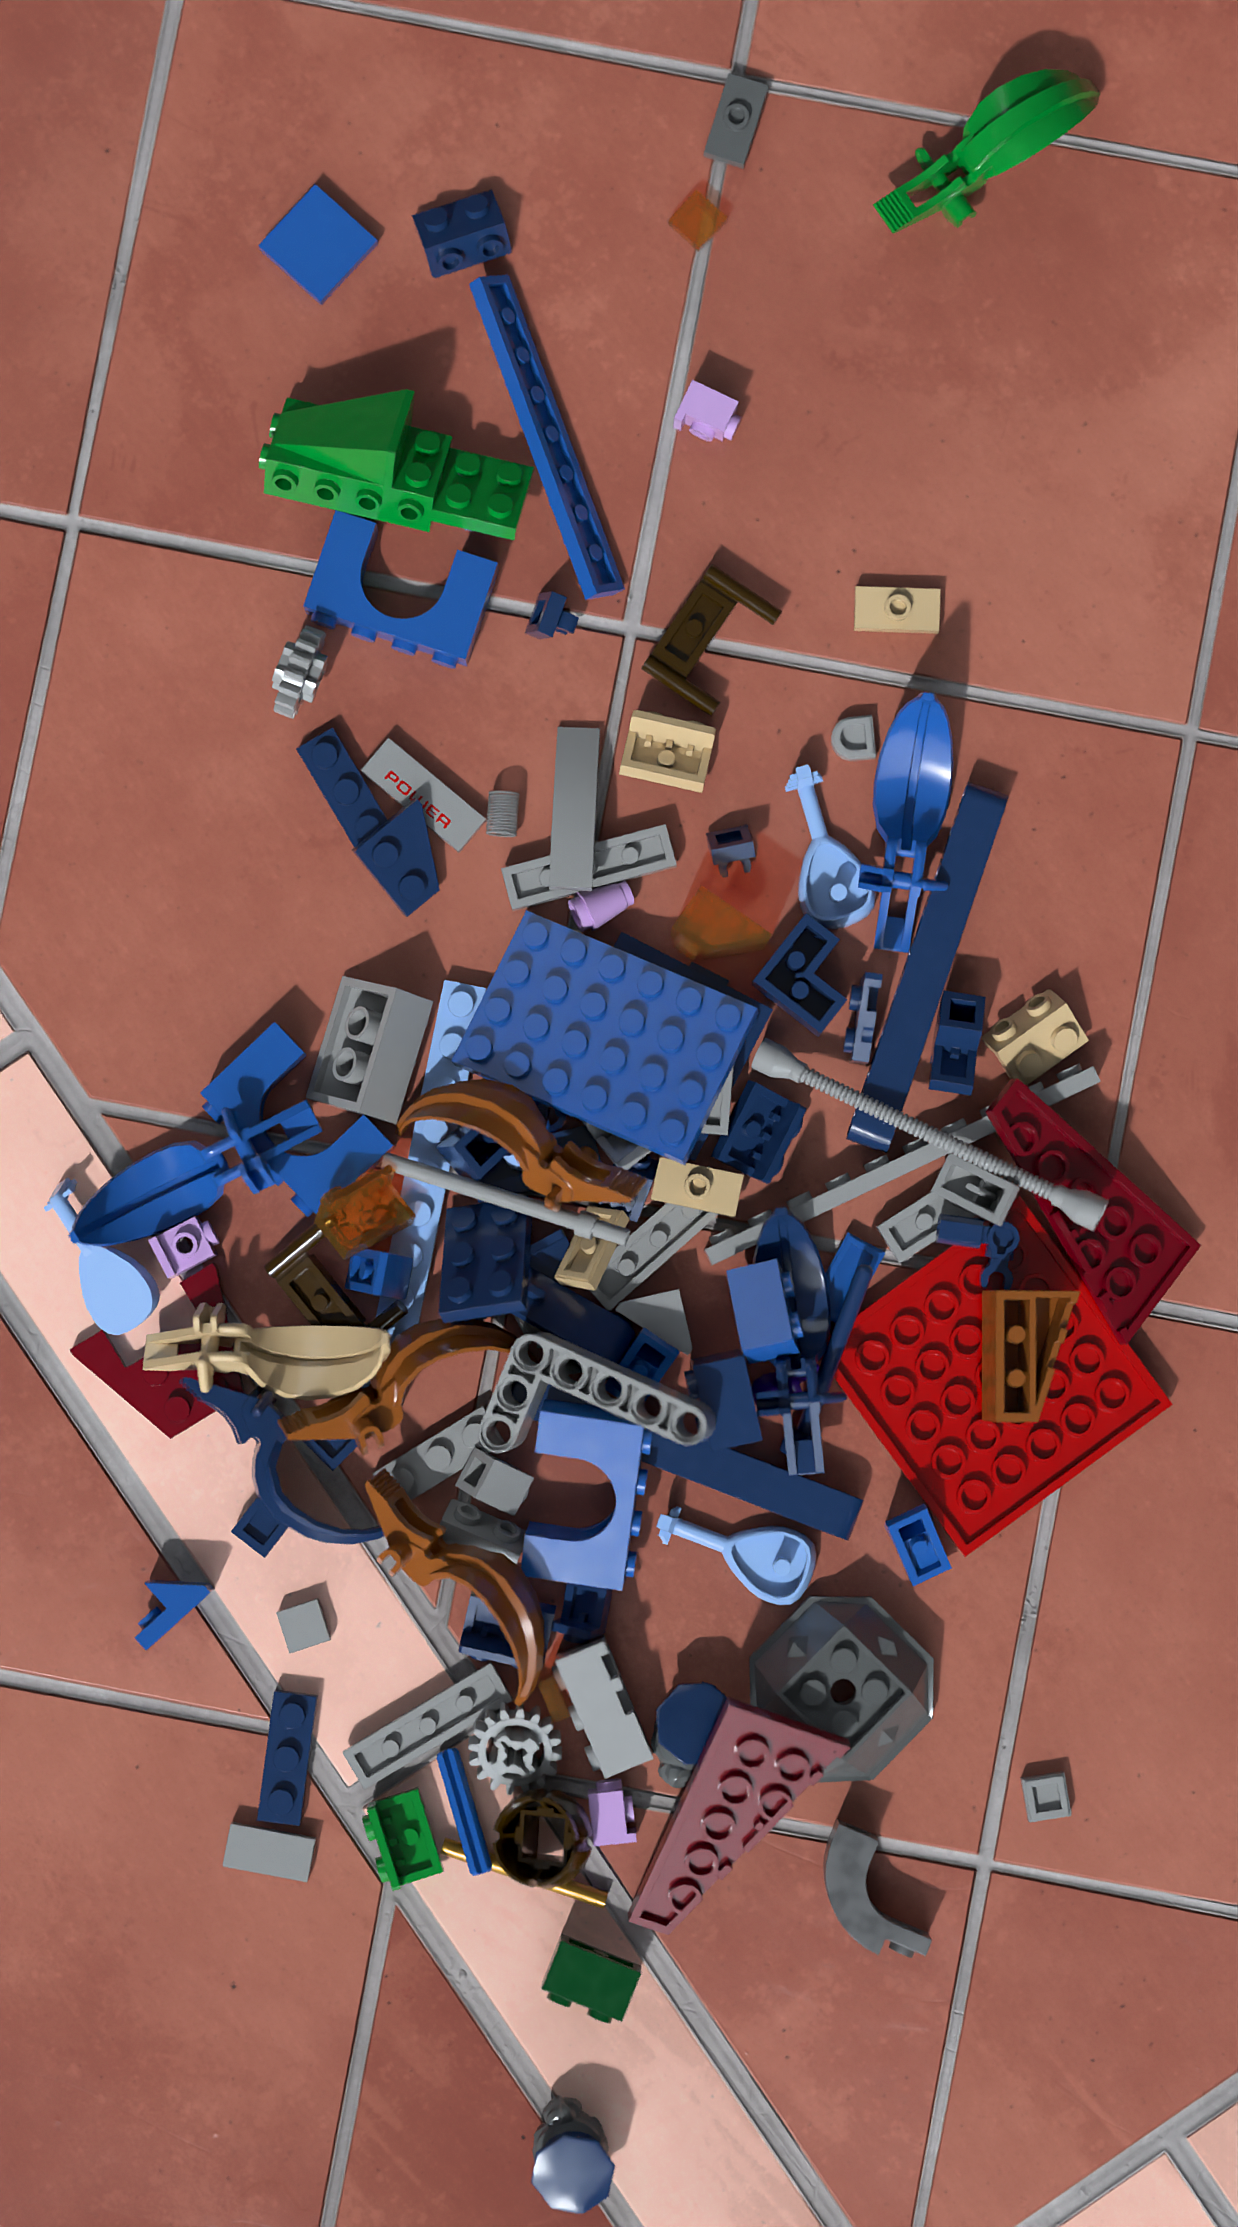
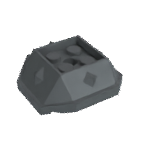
[749,1596,934,1783]

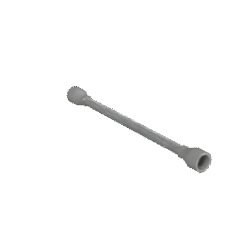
[751,1038,1109,1231]

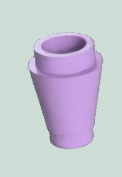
[568,881,635,932]

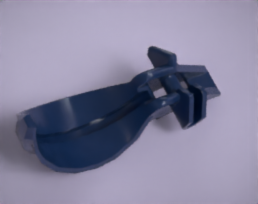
[753,1207,847,1476]
[179,1377,384,1545]

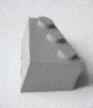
[552,1634,653,1779]

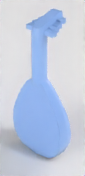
[785,764,876,930]
[44,1178,160,1335]
[656,1506,816,1605]

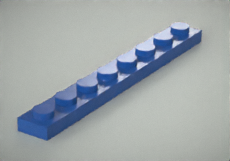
[469,275,625,600]

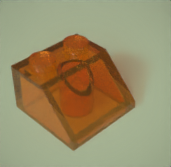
[670,885,772,961]

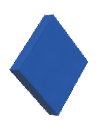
[258,184,378,305]

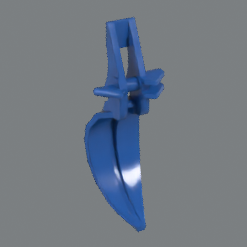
[858,692,953,953]
[68,1099,323,1246]

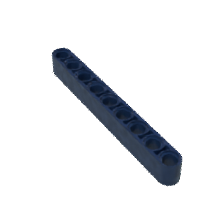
[846,782,1009,1153]
[511,1381,864,1541]

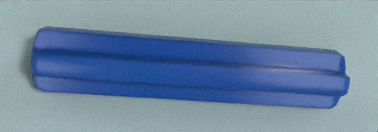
[437,1748,493,1876]

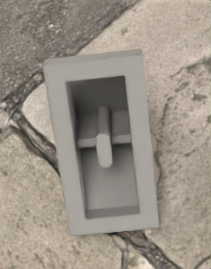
[931,1153,1020,1226]
[615,1289,693,1355]

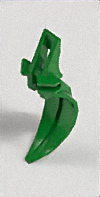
[873,69,1100,234]

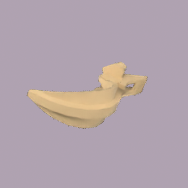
[143,1303,391,1401]

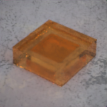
[668,189,728,252]
[538,1673,570,1722]

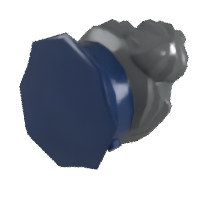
[651,1681,728,1788]
[531,2096,616,2214]

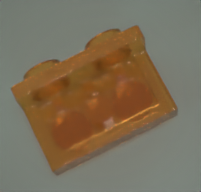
[314,1164,416,1260]

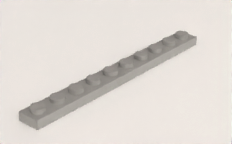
[704,1063,1101,1265]

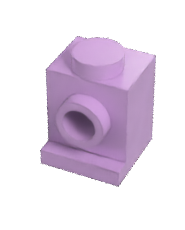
[673,380,742,442]
[148,1216,220,1279]
[588,1779,637,1847]

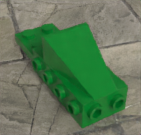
[259,389,534,540]

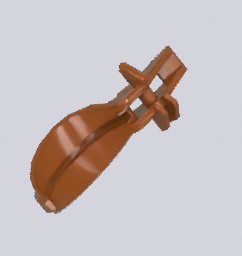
[395,1079,647,1212]
[277,1318,539,1456]
[365,1468,544,1707]

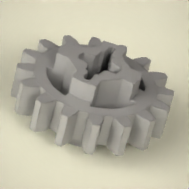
[272,625,328,719]
[468,1702,562,1795]

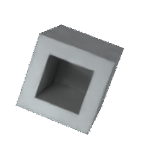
[455,1447,534,1516]

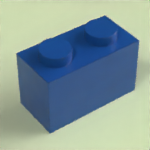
[726,1259,804,1364]

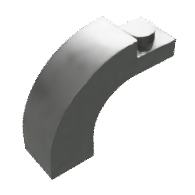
[823,1818,932,1958]

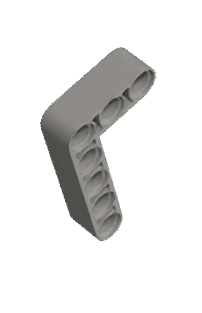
[479,1331,716,1453]

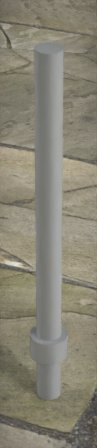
[381,1152,630,1246]

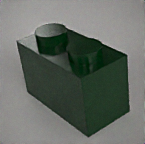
[541,1934,641,2024]

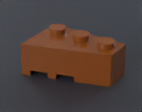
[982,1291,1080,1422]

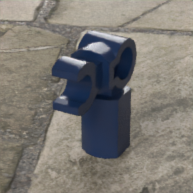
[936,1214,1019,1291]

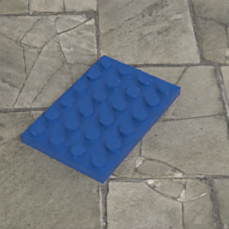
[451,910,759,1165]

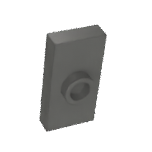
[703,73,769,169]

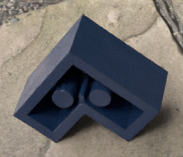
[751,913,847,1037]
[684,1348,763,1452]

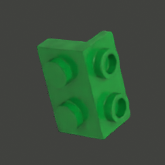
[362,1787,444,1891]

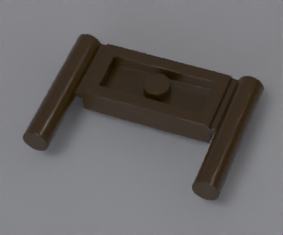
[641,564,783,716]
[264,1213,408,1331]

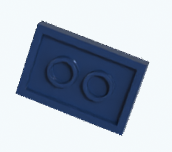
[438,1196,532,1323]

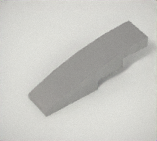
[549,727,600,891]

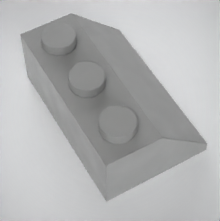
[305,976,434,1124]

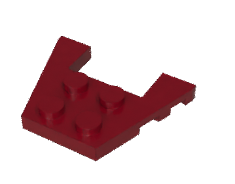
[70,1263,245,1439]

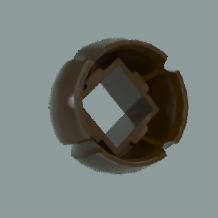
[492,1788,593,1889]

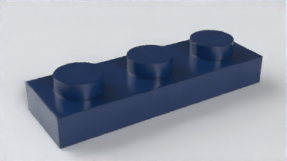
[296,727,387,847]
[257,1690,318,1826]

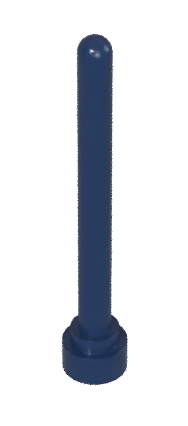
[779,1264,873,1455]

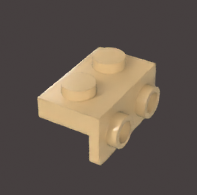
[619,710,716,793]
[982,989,1089,1085]

